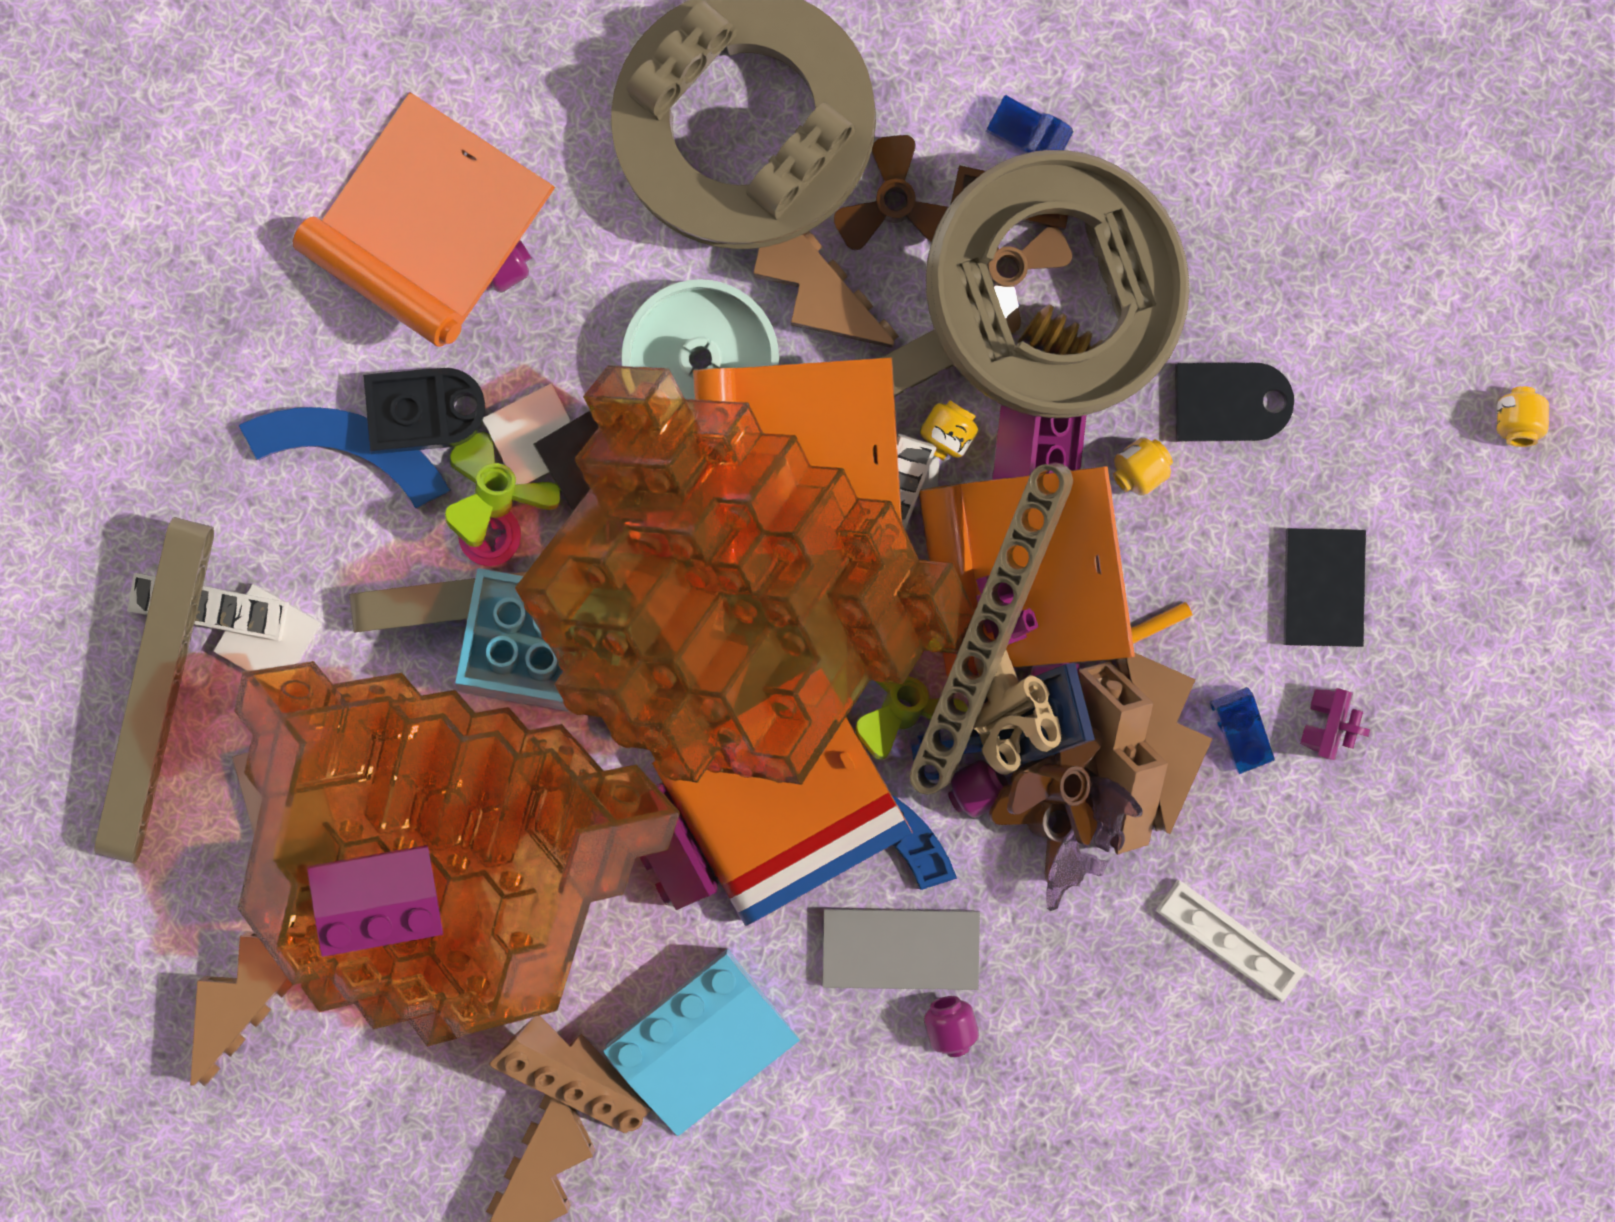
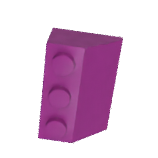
[992,405,1087,480]
[618,782,718,910]
[307,845,443,957]

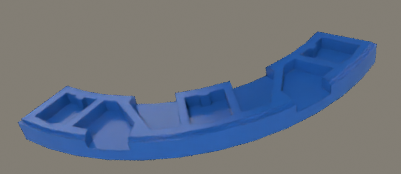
[239,407,451,509]
[891,794,957,890]

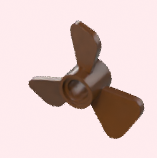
[834,135,949,251]
[1007,727,1103,845]
[989,767,1105,886]

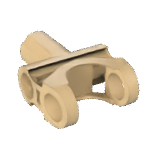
[973,650,1062,775]

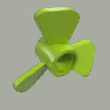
[445,432,560,547]
[855,640,968,760]

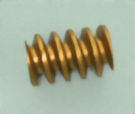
[1018,304,1103,355]

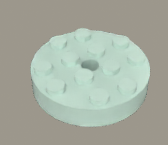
[621,279,779,438]

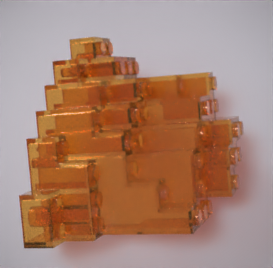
[515,365,975,785]
[234,661,680,1047]

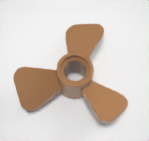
[986,227,1072,334]

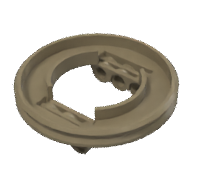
[611,0,876,249]
[926,150,1190,418]

